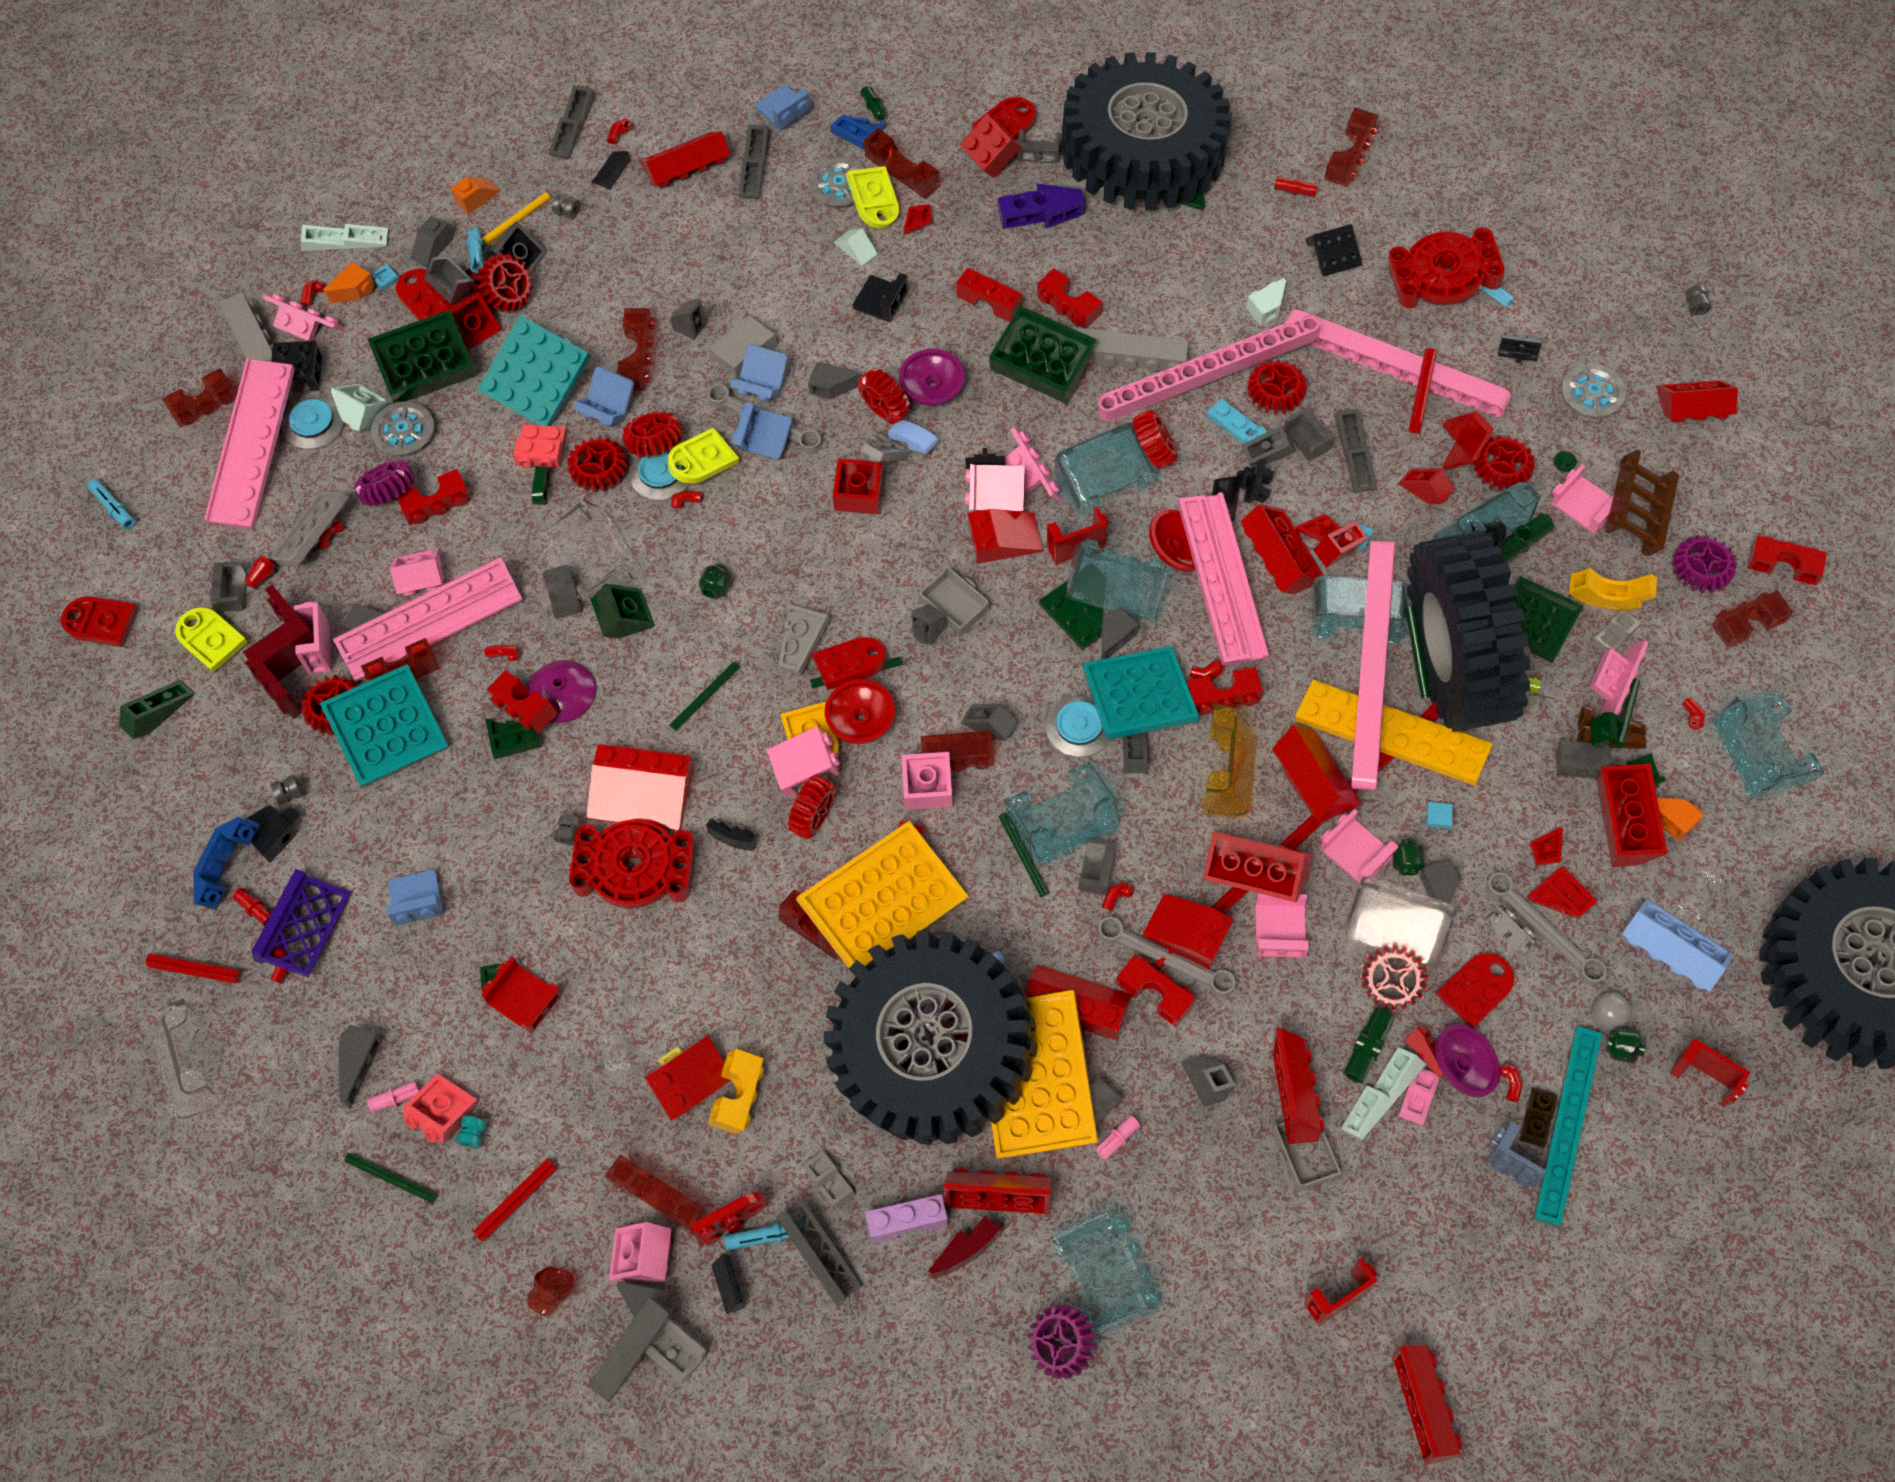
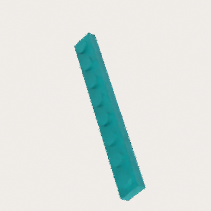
[1533,1026,1602,1227]

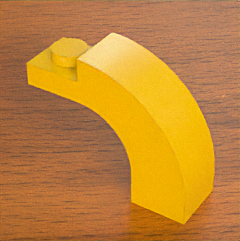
[1569,568,1658,611]

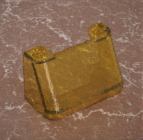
[1202,704,1257,818]

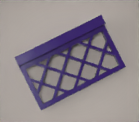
[252,869,351,978]

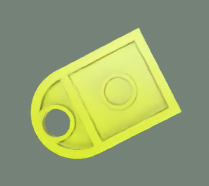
[845,166,899,229]
[667,428,739,484]
[175,607,248,673]

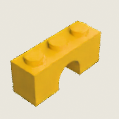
[707,1048,764,1134]

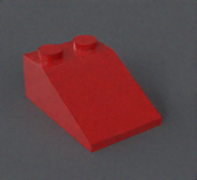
[968,509,1043,564]
[1142,893,1234,970]
[643,1035,730,1121]

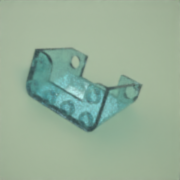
[1055,422,1159,517]
[1434,482,1541,539]
[1066,539,1170,621]
[1311,576,1408,643]
[1713,691,1825,799]
[1004,762,1120,865]
[1051,1210,1162,1337]

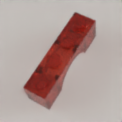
[1324,107,1379,187]
[864,128,939,199]
[617,308,656,391]
[605,1154,708,1237]

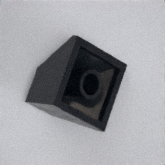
[482,221,547,275]

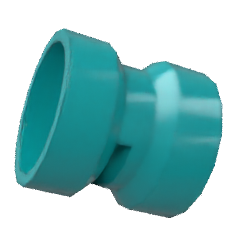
[455,1116,487,1149]

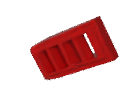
[1405,1025,1444,1078]

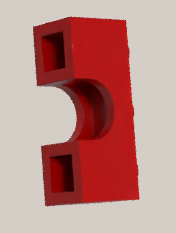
[956,267,1022,322]
[1037,268,1103,329]
[396,469,471,526]
[1747,535,1827,586]
[1187,667,1263,715]
[486,670,558,733]
[1116,955,1196,1028]

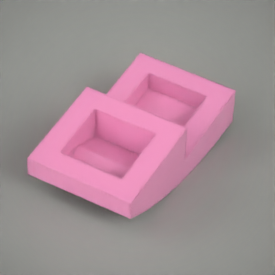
[1398,1069,1440,1126]

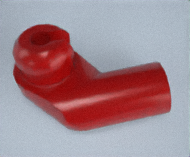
[607,118,631,144]
[300,280,325,306]
[670,490,703,509]
[318,521,343,549]
[484,645,520,661]
[1190,660,1224,681]
[1682,697,1706,730]
[1101,882,1134,911]
[270,947,291,984]
[1500,1064,1523,1103]

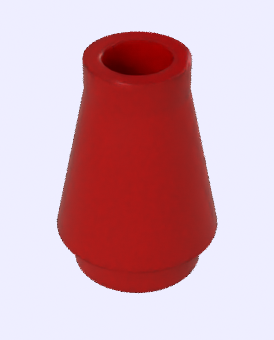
[244,555,276,589]

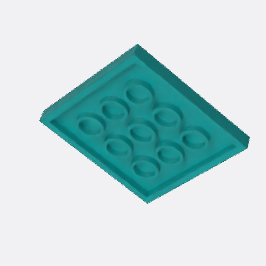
[477,315,591,427]
[1082,646,1199,740]
[320,664,448,788]

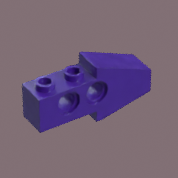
[997,183,1085,229]

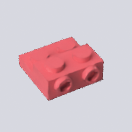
[513,424,567,469]
[403,1073,477,1144]

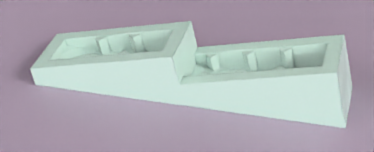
[301,224,388,251]
[1341,1047,1427,1140]

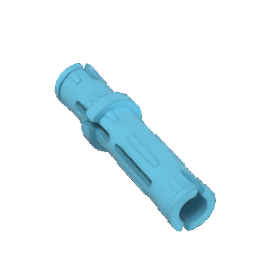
[466,226,484,273]
[87,479,136,530]
[724,1219,804,1251]

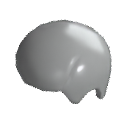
[1590,992,1632,1032]

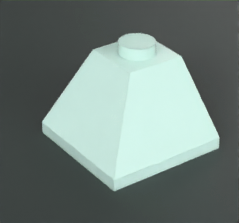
[331,383,393,431]

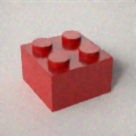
[960,114,1022,178]
[832,458,884,514]

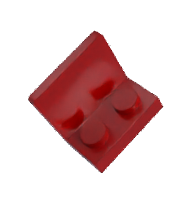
[1442,411,1494,470]

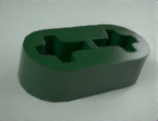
[532,466,550,505]

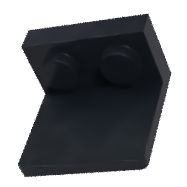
[1305,224,1362,276]
[852,273,908,323]
[271,341,323,391]

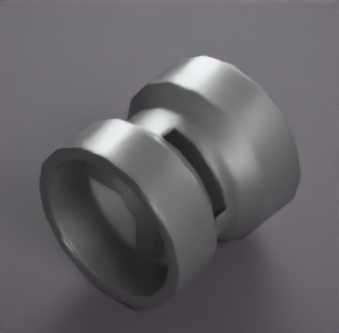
[552,194,580,220]
[1686,285,1712,315]
[270,774,303,805]
[553,814,583,846]

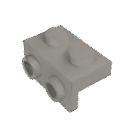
[645,1320,706,1385]

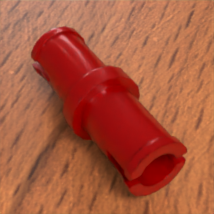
[1274,176,1318,198]
[232,888,272,927]

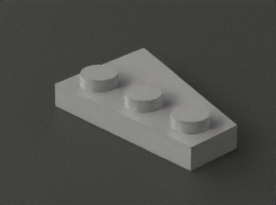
[862,430,911,463]
[778,604,830,676]

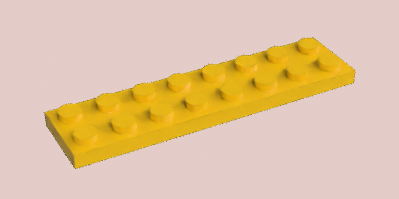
[1295,680,1493,786]

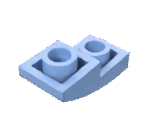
[888,420,939,454]

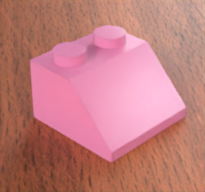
[390,549,443,596]
[901,752,953,810]
[609,1222,671,1283]

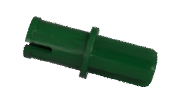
[860,86,886,121]

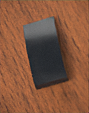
[706,818,756,851]

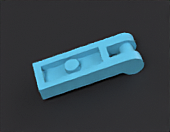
[1206,398,1267,444]

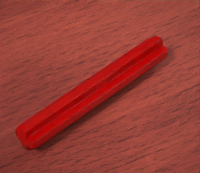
[1408,348,1437,434]
[145,953,241,984]
[473,1159,557,1242]

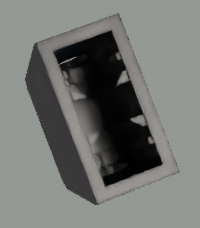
[246,805,300,863]

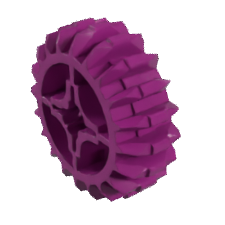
[354,460,415,506]
[1672,535,1737,594]
[1027,1304,1098,1379]

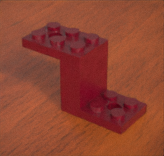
[243,584,314,719]

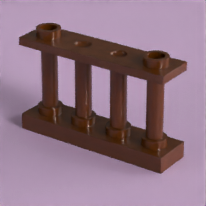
[1605,449,1679,556]

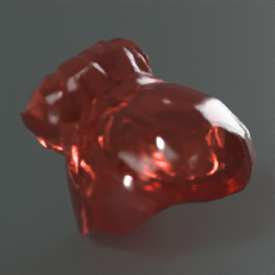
[527,1266,576,1317]

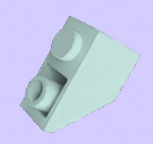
[1246,278,1286,326]

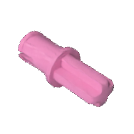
[367,1082,419,1114]
[1096,1115,1141,1160]

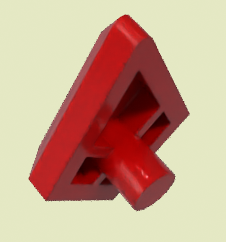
[903,204,932,235]
[1295,514,1342,541]
[1530,827,1563,866]

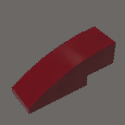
[928,1216,1002,1279]

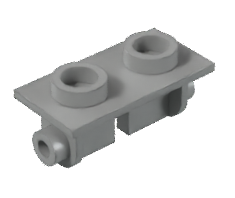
[1488,907,1537,955]

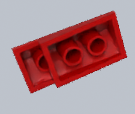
[1272,724,1361,823]

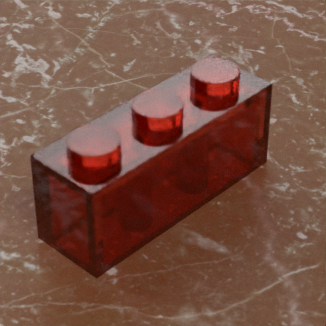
[921,731,994,771]

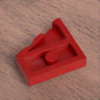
[1527,866,1598,919]

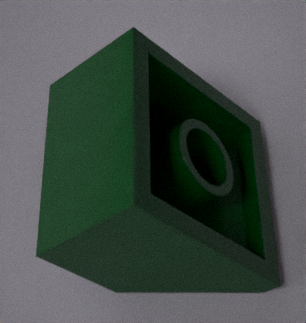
[590,583,655,639]

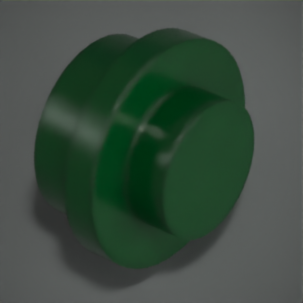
[1553,451,1577,472]

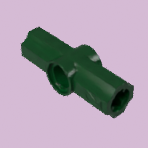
[1500,513,1555,563]
[1343,1008,1395,1084]

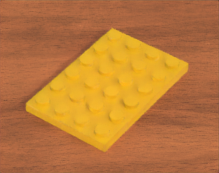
[796,821,969,977]
[991,990,1099,1160]

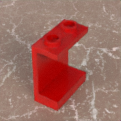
[1047,506,1109,565]
[481,956,562,1034]
[1669,1038,1751,1107]
[1304,1258,1378,1326]

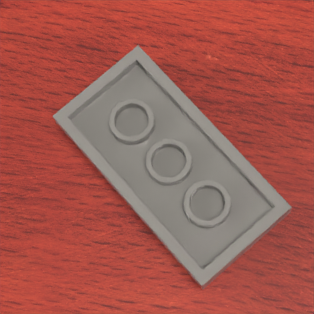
[269,491,348,567]

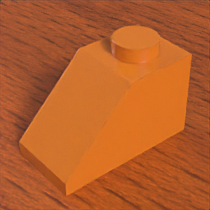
[450,176,500,215]
[323,262,375,303]
[1657,798,1704,842]

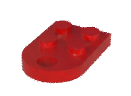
[972,97,1036,140]
[396,269,454,321]
[61,596,137,647]
[811,637,886,690]
[1435,953,1514,1029]
[690,1191,767,1246]

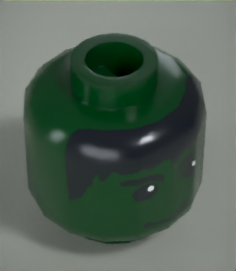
[698,564,732,599]
[1393,839,1424,876]
[1607,1028,1646,1064]

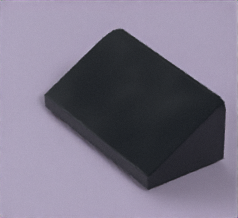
[592,151,630,190]
[1212,476,1240,521]
[711,1253,745,1314]

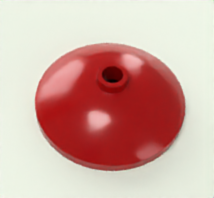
[1149,509,1196,572]
[825,679,895,744]

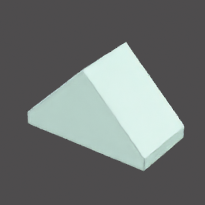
[834,228,878,267]

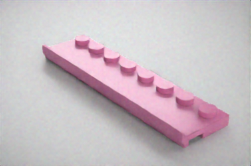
[205,358,295,529]
[1178,492,1270,666]
[333,557,522,682]

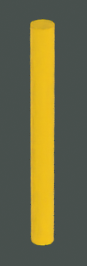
[482,192,551,245]

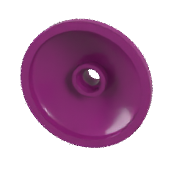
[899,349,965,405]
[527,660,596,723]
[1435,1024,1500,1098]

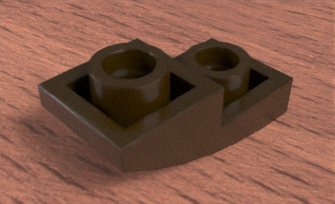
[1519,1088,1557,1148]

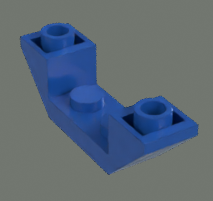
[193,816,260,910]

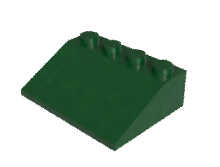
[989,306,1097,404]
[367,309,476,403]

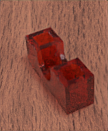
[162,368,237,428]
[1712,590,1793,648]
[361,638,441,681]
[779,889,840,961]

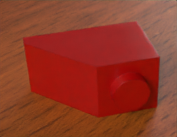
[1398,468,1455,504]
[1313,521,1369,568]

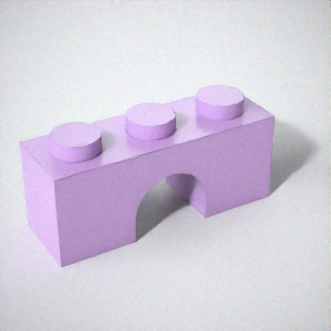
[865,1194,948,1244]

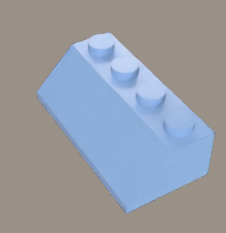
[1622,899,1734,992]

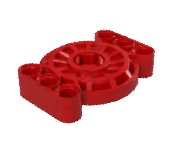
[1388,227,1505,308]
[569,819,696,908]

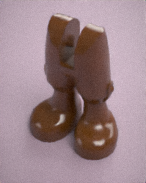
[1577,705,1646,749]

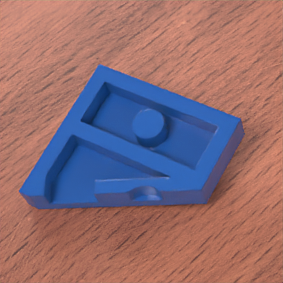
[830,115,886,149]

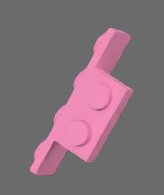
[263,293,344,341]
[1005,427,1063,501]
[1589,640,1649,716]

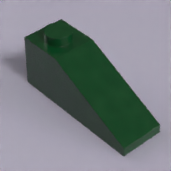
[119,680,194,740]

